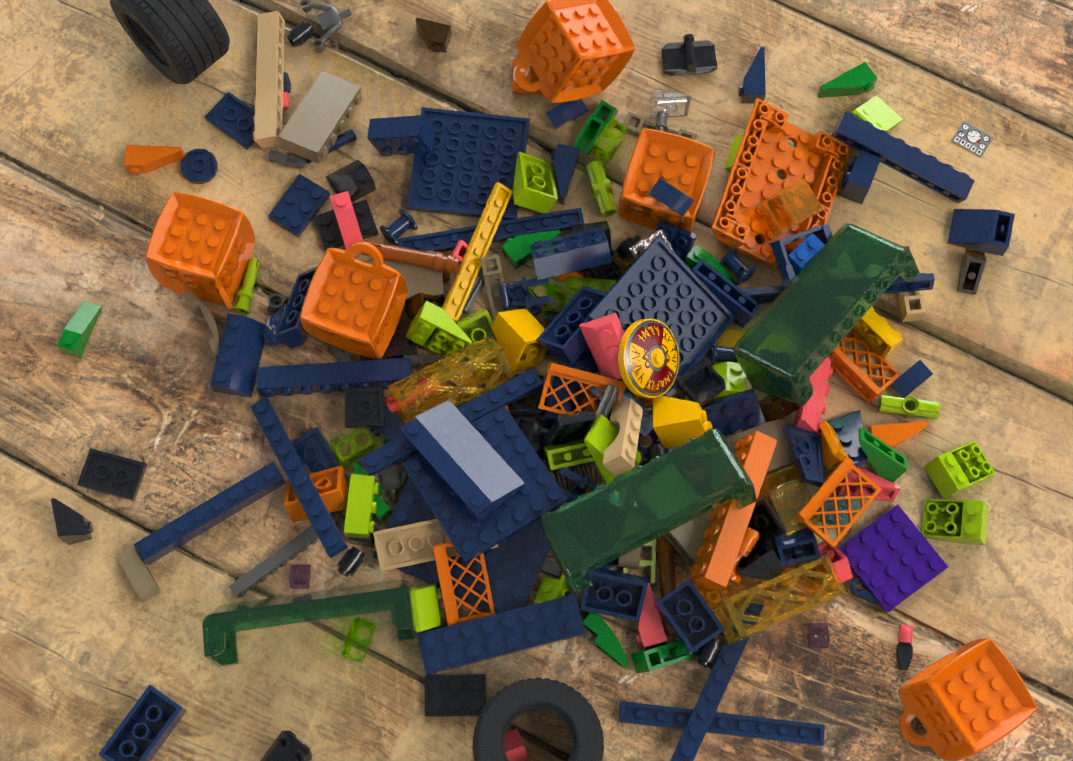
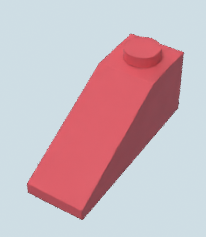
[330,191,363,250]
[837,467,901,502]
[635,583,667,650]

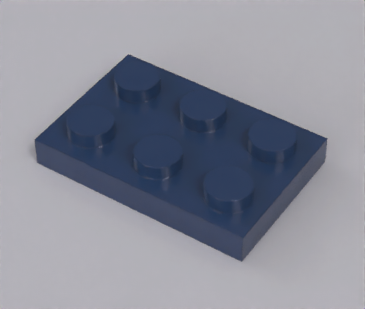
[268,174,330,238]
[700,388,766,440]

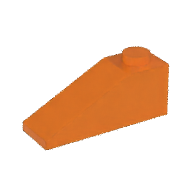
[124,145,185,175]
[867,421,929,449]

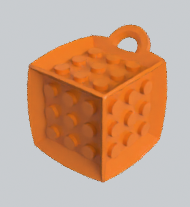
[515,0,635,103]
[617,128,715,232]
[145,192,255,310]
[300,242,408,360]
[898,638,1037,761]

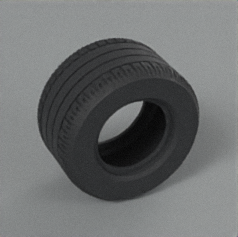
[110,0,230,84]
[472,678,604,761]

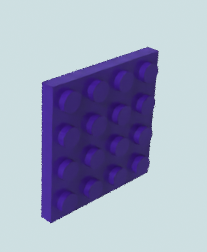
[838,504,948,614]

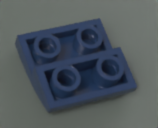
[651,221,697,262]

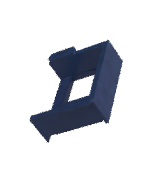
[769,224,839,287]

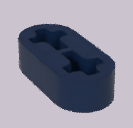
[849,578,879,605]

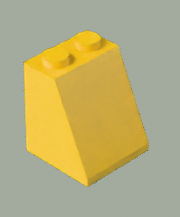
[491,308,547,371]
[653,396,713,449]

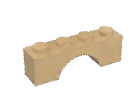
[889,242,926,322]
[602,398,643,476]

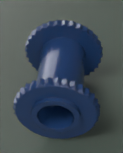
[380,209,418,246]
[719,248,757,286]
[710,341,745,365]

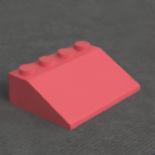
[793,345,833,434]

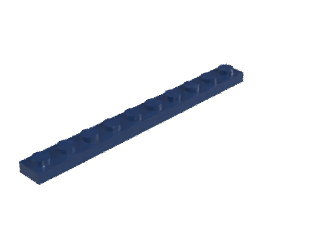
[398,208,584,252]
[742,273,935,304]
[360,368,544,476]
[251,397,348,558]
[670,593,765,761]
[618,701,825,746]

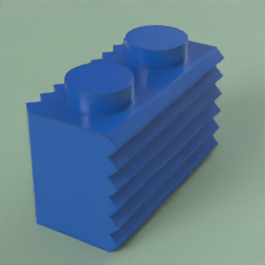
[788,233,824,276]

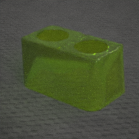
[592,118,627,164]
[528,275,566,312]
[332,428,376,469]
[341,617,377,664]

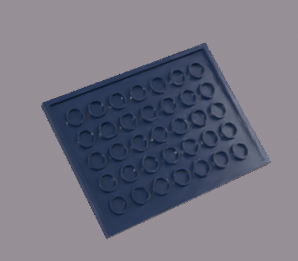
[373,478,566,614]

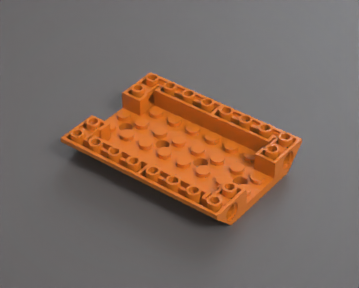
[711,98,851,271]

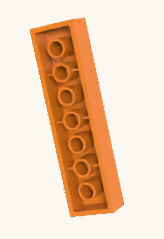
[690,431,777,592]

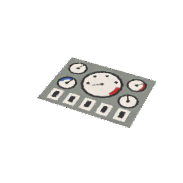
[951,121,994,157]

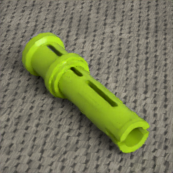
[233,258,261,315]

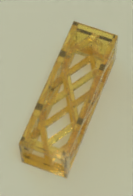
[387,336,515,424]
[712,555,846,645]

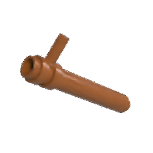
[360,240,460,282]
[655,528,676,636]

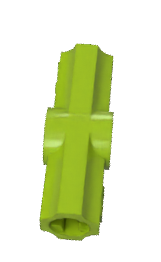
[586,161,617,217]
[878,395,940,420]

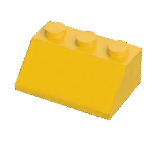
[843,299,903,358]

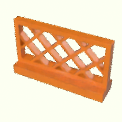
[818,322,902,404]
[538,362,626,425]
[794,456,882,549]
[432,542,495,626]

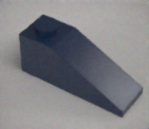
[738,47,766,104]
[551,143,580,205]

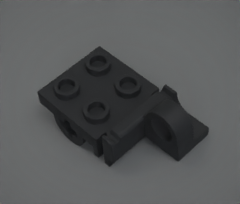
[589,235,648,289]

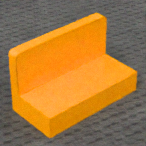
[819,421,847,469]

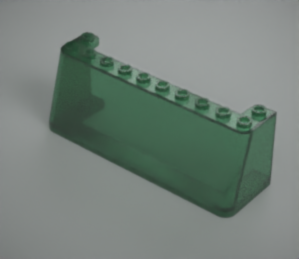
[734,223,920,406]
[539,428,757,594]
[202,580,418,667]

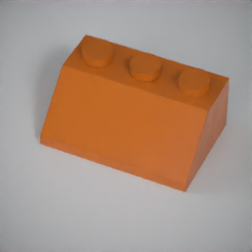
[284,465,349,523]

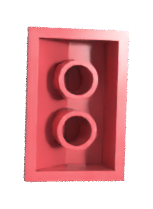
[579,313,624,380]

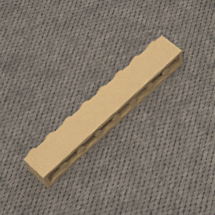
[253,11,285,148]

